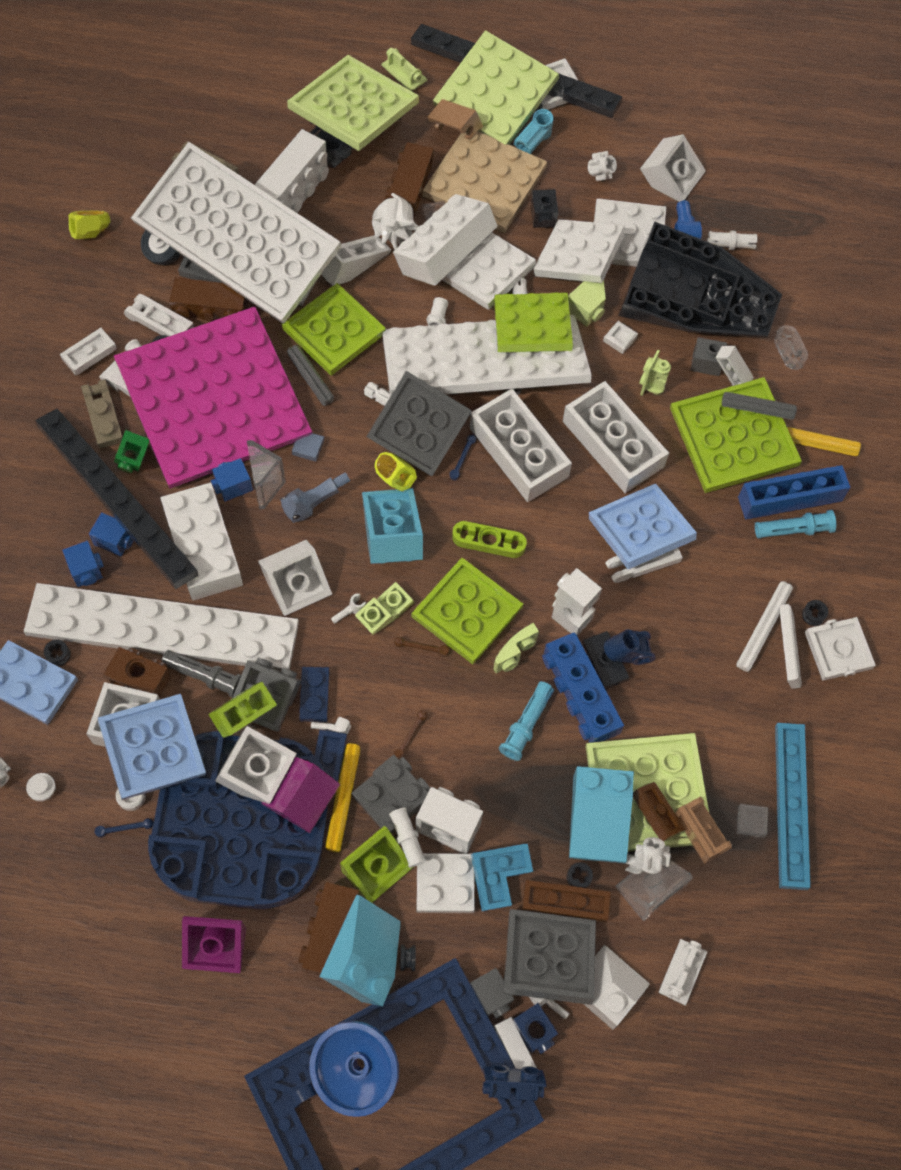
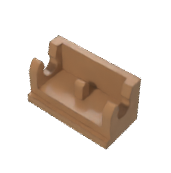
[427,99,483,140]
[675,797,732,864]

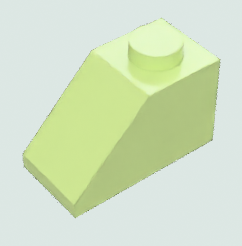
[568,280,606,327]

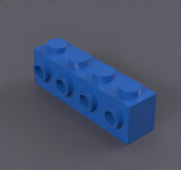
[738,465,850,520]
[542,632,624,743]

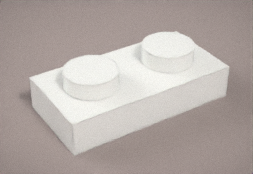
[60,328,117,376]

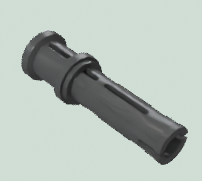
[162,650,241,698]

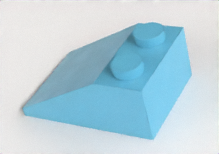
[362,488,423,564]
[569,766,634,863]
[319,895,401,1006]

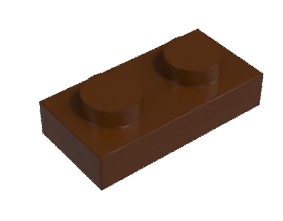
[633,782,685,841]

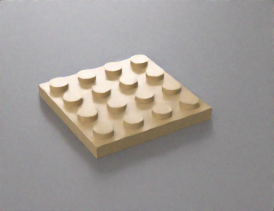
[423,129,547,233]

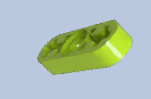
[452,521,527,558]

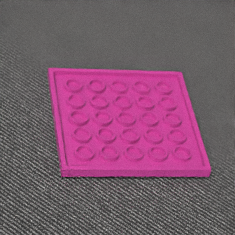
[114,307,312,489]

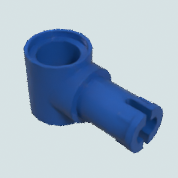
[674,200,702,239]

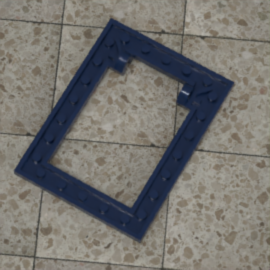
[244,958,544,1170]

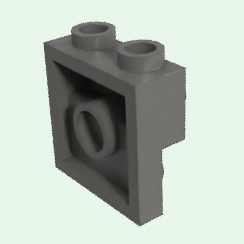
[233,657,302,732]
[351,755,430,834]

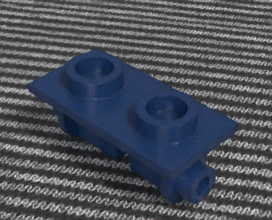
[482,1064,547,1101]

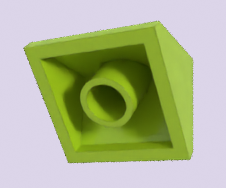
[340,826,413,903]

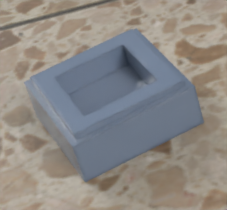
[292,433,324,462]

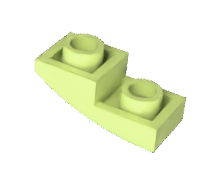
[355,582,415,635]
[494,623,539,673]

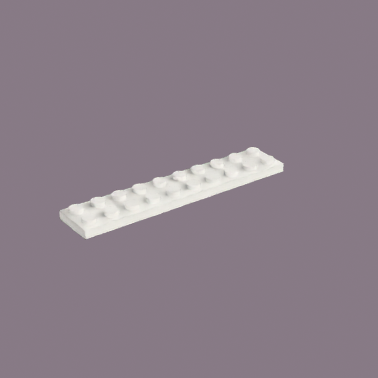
[24,583,299,671]

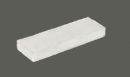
[779,604,802,689]

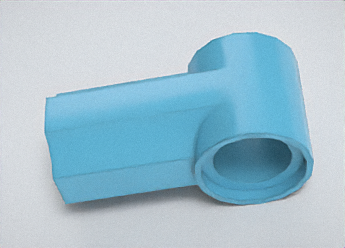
[514,109,553,154]

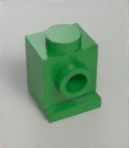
[114,430,150,473]

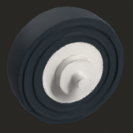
[141,230,181,266]

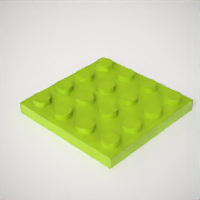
[670,377,802,493]

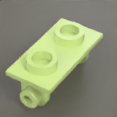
[381,48,427,91]
[639,350,671,396]

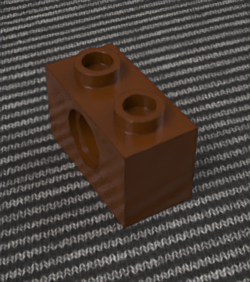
[103,647,171,698]

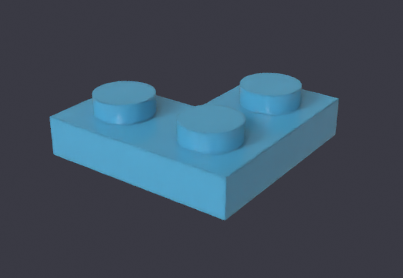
[471,844,533,912]

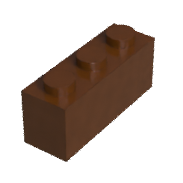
[385,142,434,217]
[169,277,249,321]
[298,882,360,976]

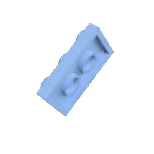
[0,640,78,725]

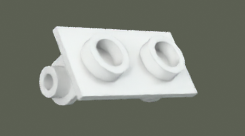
[658,939,707,1006]

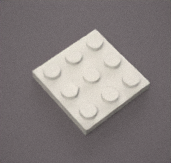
[594,199,666,267]
[534,219,626,283]
[442,232,536,310]

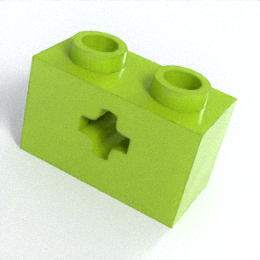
[208,682,277,738]

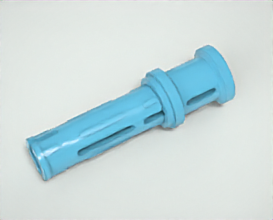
[755,510,836,539]
[499,681,554,761]

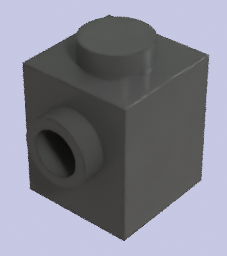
[690,337,727,376]
[470,968,514,1019]

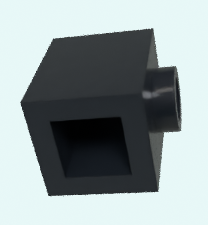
[531,189,558,228]

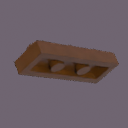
[522,880,611,922]

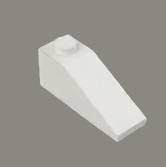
[321,235,391,285]

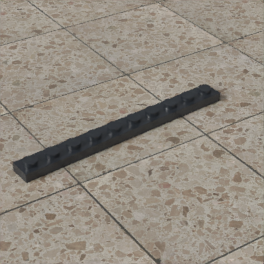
[411,24,622,118]
[35,408,198,589]

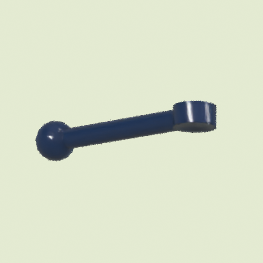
[449,434,476,481]
[94,818,154,838]

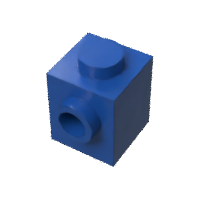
[210,458,253,502]
[89,512,133,556]
[62,541,104,587]

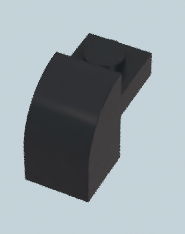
[309,125,353,168]

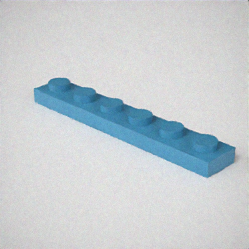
[775,723,810,890]

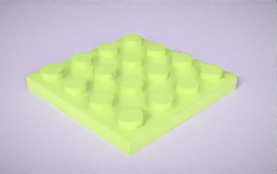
[433,30,559,145]
[287,55,419,151]
[585,733,709,852]

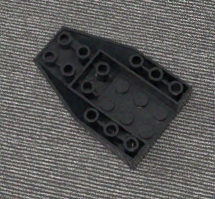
[618,221,782,338]

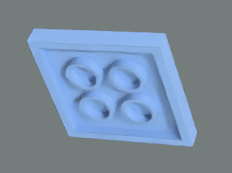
[589,484,697,570]
[98,694,206,800]

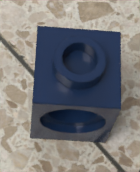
[513,1003,558,1054]

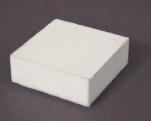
[603,321,638,354]

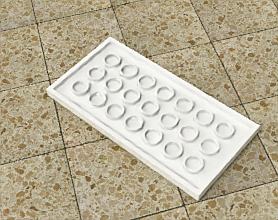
[131,142,342,324]
[383,315,591,396]

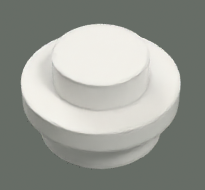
[26,773,56,801]

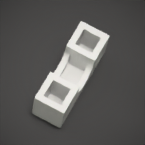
[552,568,602,636]

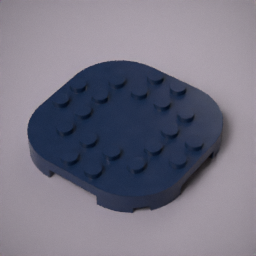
[148,731,329,909]

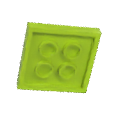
[282,283,386,376]
[494,293,573,352]
[411,558,523,664]

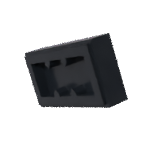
[582,631,629,689]

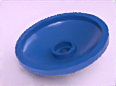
[309,1021,399,1117]

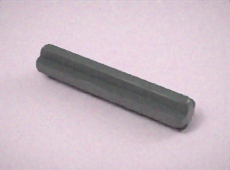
[287,345,334,406]
[721,392,797,420]

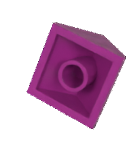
[261,757,340,833]
[182,916,246,973]

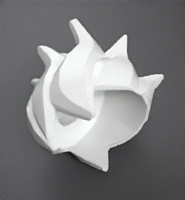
[372,193,419,250]

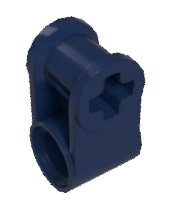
[604,629,656,665]

